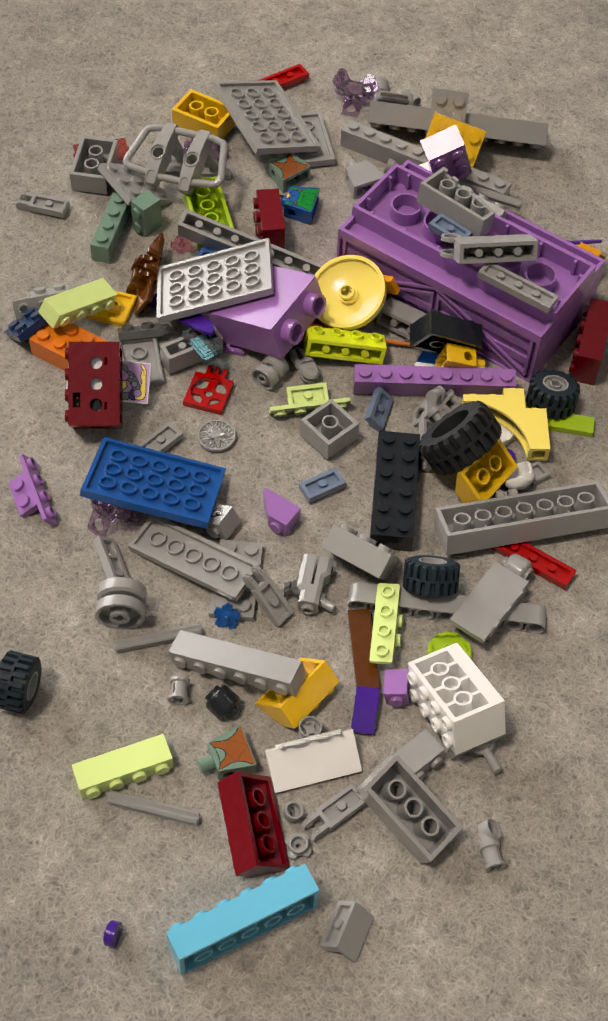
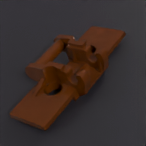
[126,233,165,316]

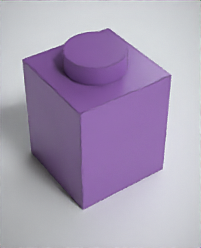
[384,669,410,707]

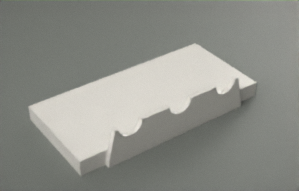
[265,729,362,793]

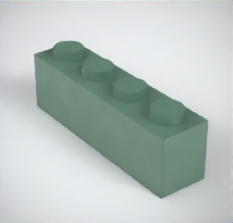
[90,193,131,264]

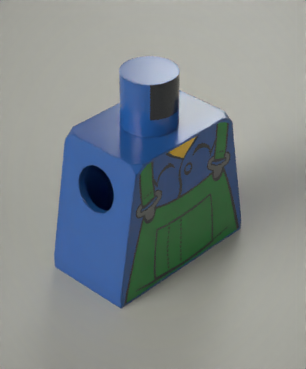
[280,186,320,225]

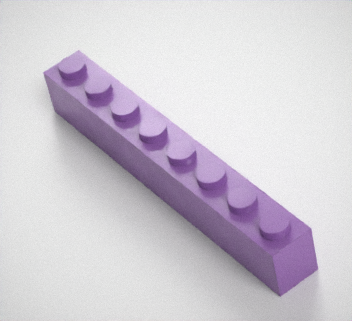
[353,364,517,397]

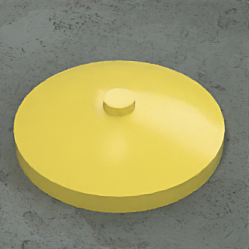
[315,255,387,331]

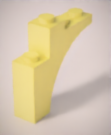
[461,388,550,461]

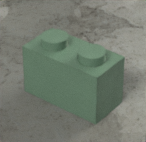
[131,190,162,237]

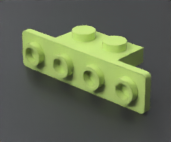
[269,382,351,417]
[369,583,403,664]

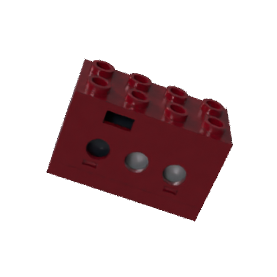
[65,342,123,429]

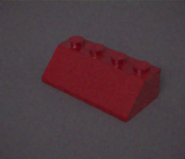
[217,771,290,878]

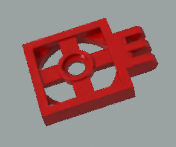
[183,365,234,415]

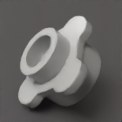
[285,833,311,859]

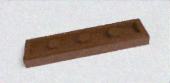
[347,609,380,689]

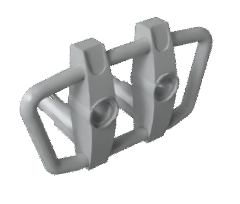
[123,122,228,195]

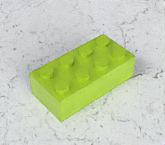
[182,176,234,250]

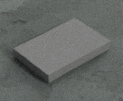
[117,337,165,386]

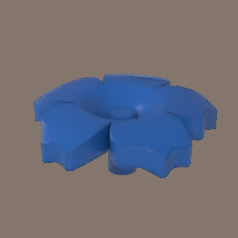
[213,603,241,629]

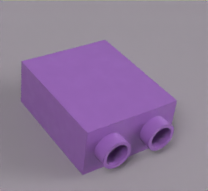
[199,265,326,359]

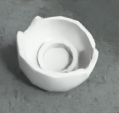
[504,461,534,490]

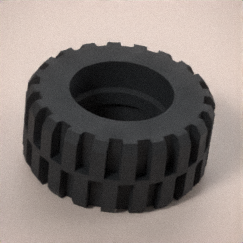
[419,400,502,476]

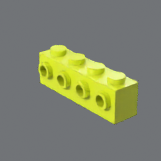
[303,325,387,365]

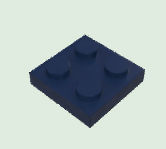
[4,308,47,343]

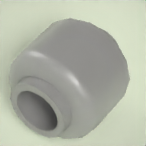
[501,554,534,581]

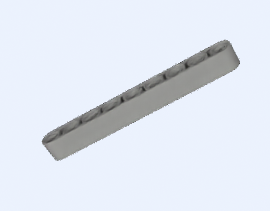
[348,582,546,634]

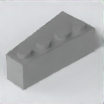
[416,167,495,236]

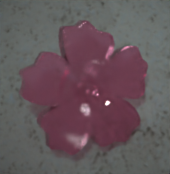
[170,236,193,254]

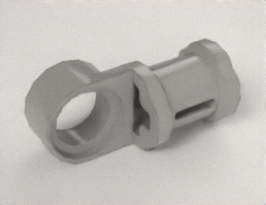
[478,819,506,873]

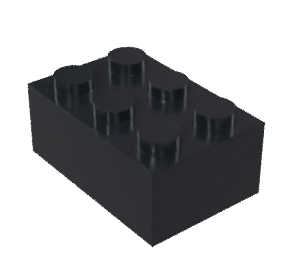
[409,310,483,355]

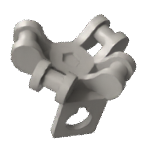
[412,386,462,427]

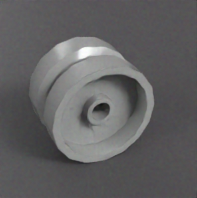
[95,577,147,629]

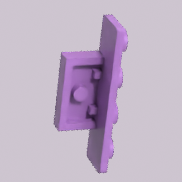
[8,454,59,527]

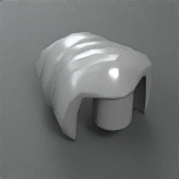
[371,76,389,96]

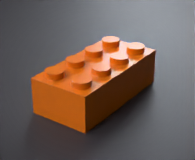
[29,323,109,371]

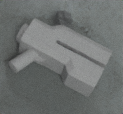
[284,553,336,615]

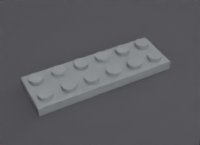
[128,515,260,602]

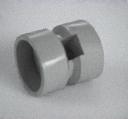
[252,355,289,390]

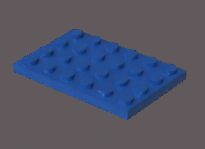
[80,437,226,529]

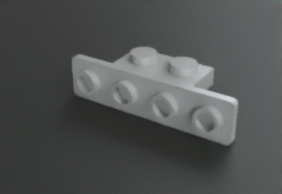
[12,283,70,320]

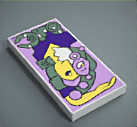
[66,361,152,405]

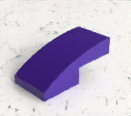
[351,686,380,735]

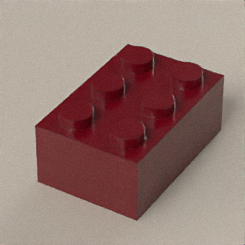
[253,188,285,249]

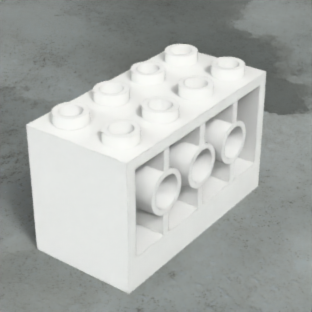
[407,643,506,755]

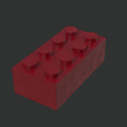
[569,298,608,386]

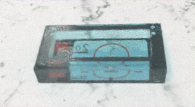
[182,328,222,362]

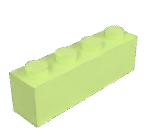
[38,278,118,329]
[72,734,173,799]

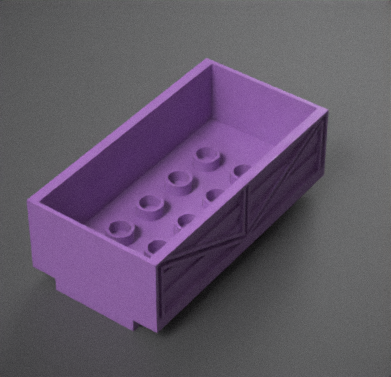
[336,160,606,383]

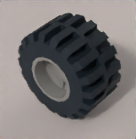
[525,369,580,420]
[403,555,460,597]
[0,650,42,714]

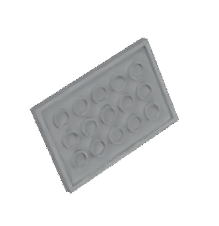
[213,80,321,155]
[157,238,274,324]

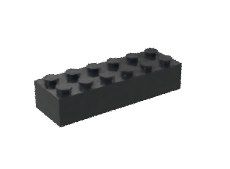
[370,430,420,552]

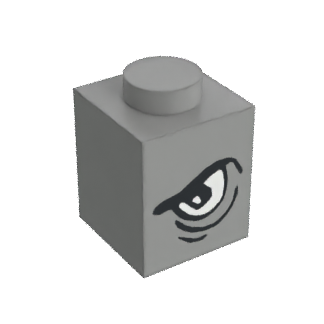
[207,504,241,540]

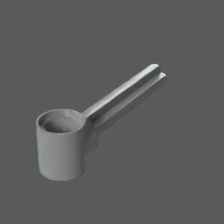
[375,89,421,107]

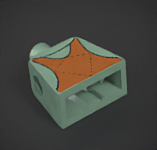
[268,153,311,193]
[197,726,257,781]

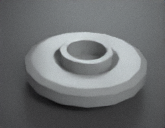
[197,420,236,452]

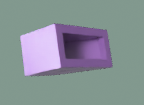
[263,488,301,537]

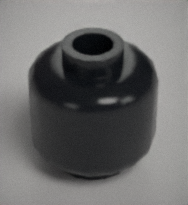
[205,685,240,720]

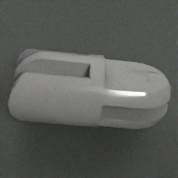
[288,348,320,384]

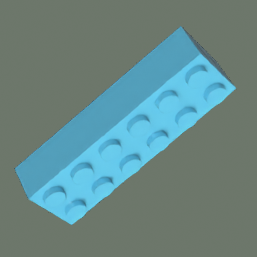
[166,864,319,976]

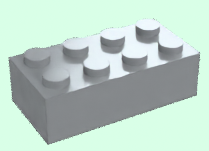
[355,754,463,864]

